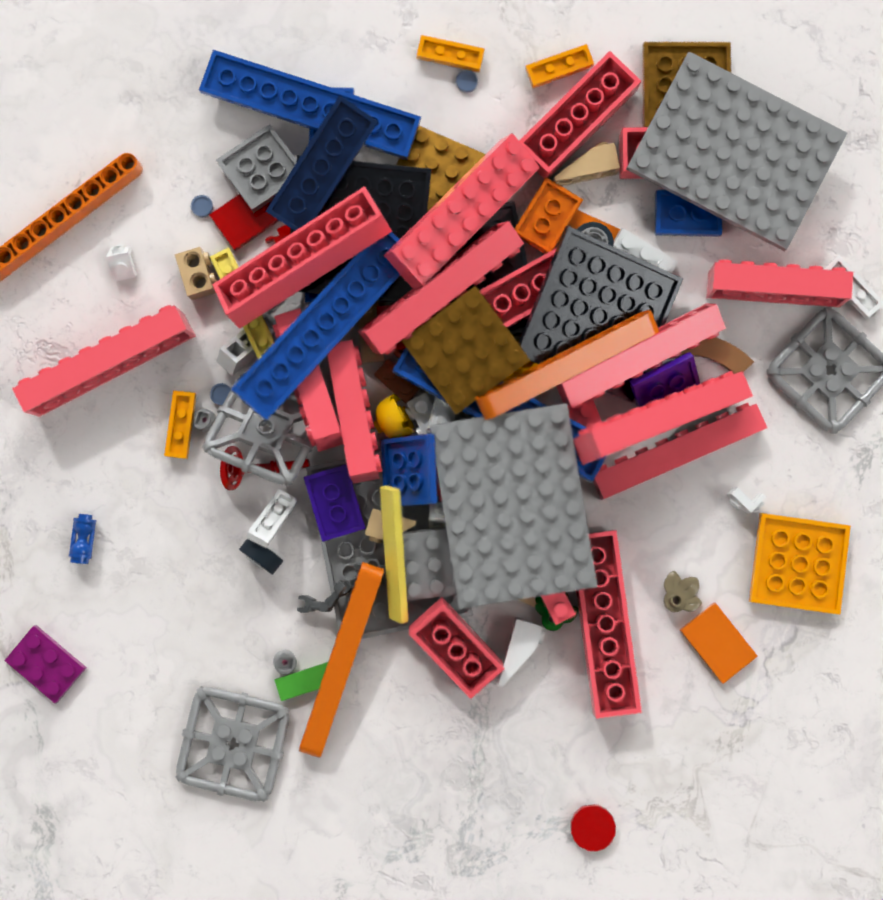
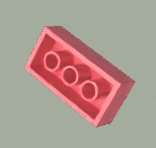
[409,597,504,699]

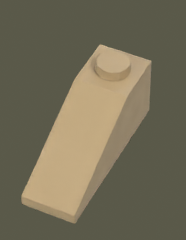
[553,142,620,186]

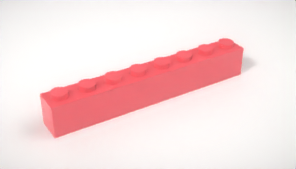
[556,303,726,409]
[593,403,767,500]

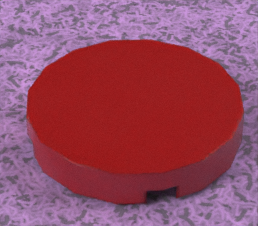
[570,804,616,852]

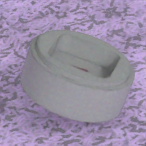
[193,409,216,432]
[273,650,297,674]

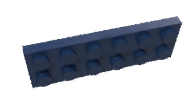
[266,95,378,231]

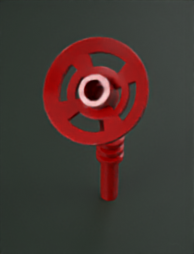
[220,446,310,490]

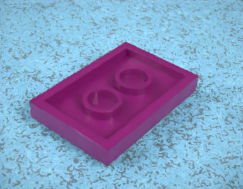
[4,625,87,704]

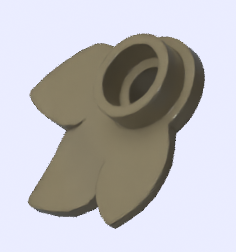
[664,571,702,612]

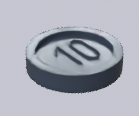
[456,70,478,93]
[191,195,213,217]
[210,383,231,405]

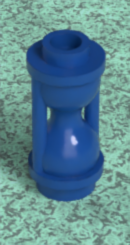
[68,514,97,564]

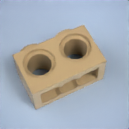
[174,247,217,300]

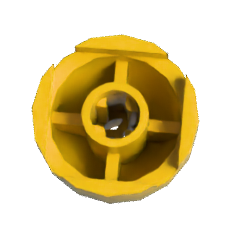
[374,394,415,439]

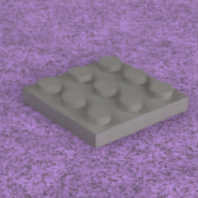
[216,124,297,213]
[403,527,457,601]

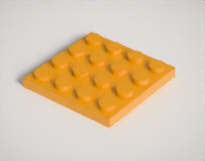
[749,513,851,615]

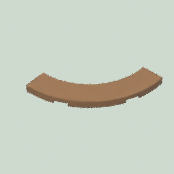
[680,337,754,374]

